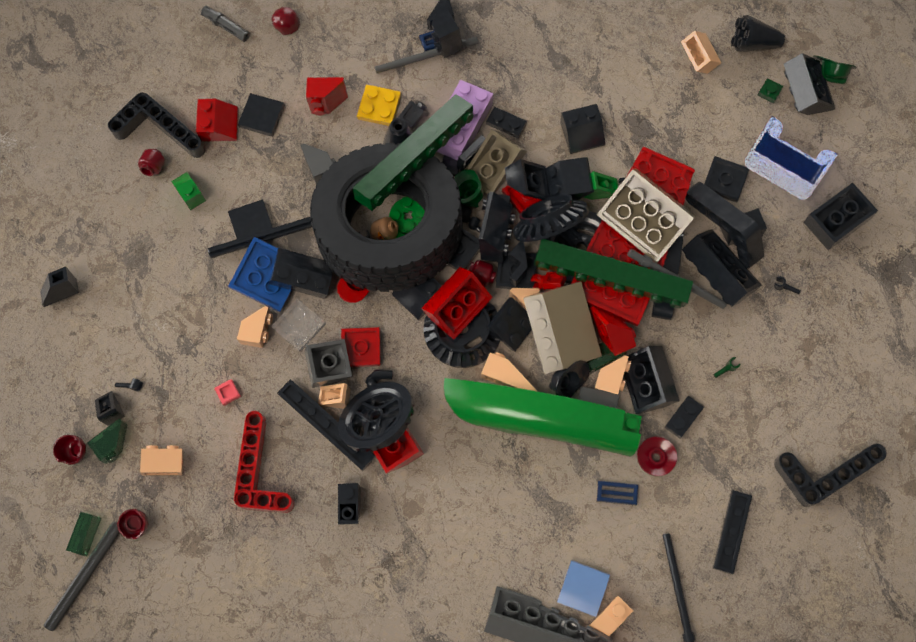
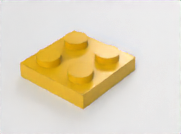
[357,84,401,126]

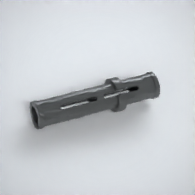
[200,5,250,42]

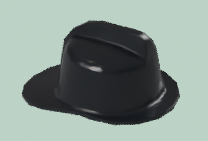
[549,360,590,398]

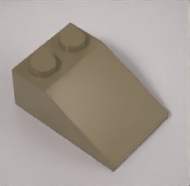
[466,129,527,194]

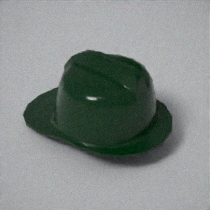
[813,55,857,84]
[454,169,484,208]

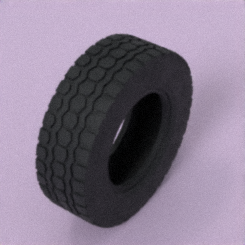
[310,143,463,292]

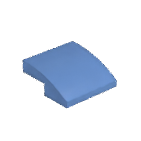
[557,560,610,617]

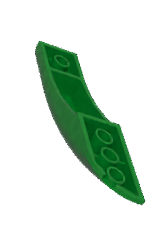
[443,378,642,457]

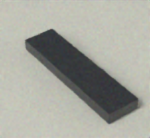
[712,490,752,575]

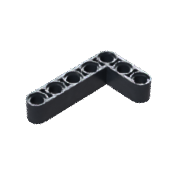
[108,92,205,158]
[685,182,764,269]
[774,444,887,507]

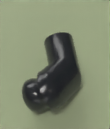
[365,369,393,387]

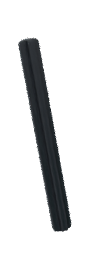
[208,217,312,258]

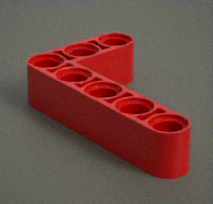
[234,411,295,513]

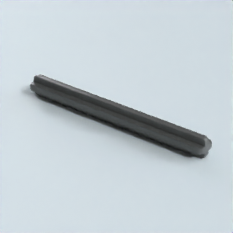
[43,522,120,631]

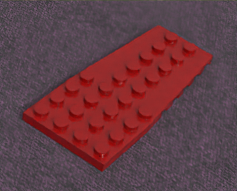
[571,147,695,326]

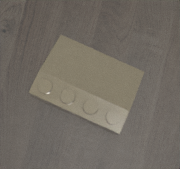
[597,168,696,263]
[523,281,602,374]

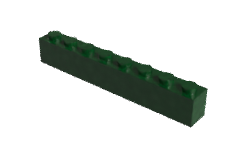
[353,94,474,211]
[534,239,693,308]

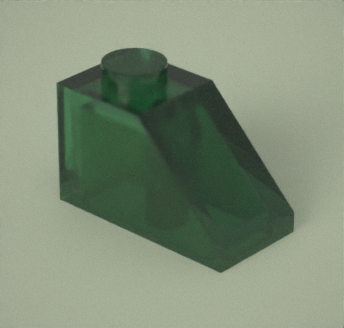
[87,418,127,464]

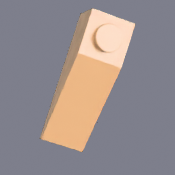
[481,352,538,392]

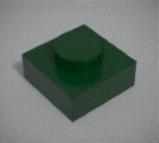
[758,78,783,104]

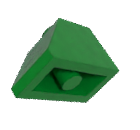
[583,171,619,200]
[171,172,206,211]

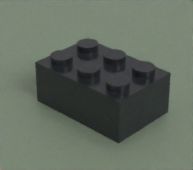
[803,183,878,251]

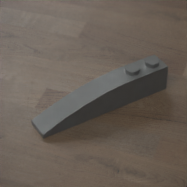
[484,586,613,642]

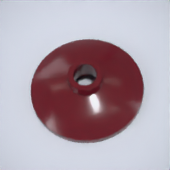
[637,437,677,477]

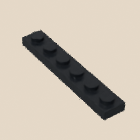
[277,379,376,471]

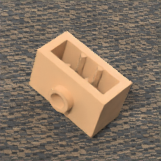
[681,31,721,74]
[140,445,183,476]

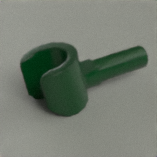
[713,357,741,378]

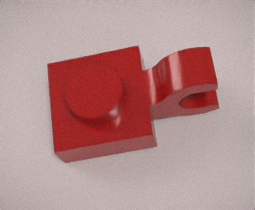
[531,272,567,289]

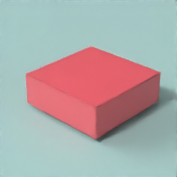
[214,379,241,406]

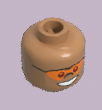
[370,217,398,240]

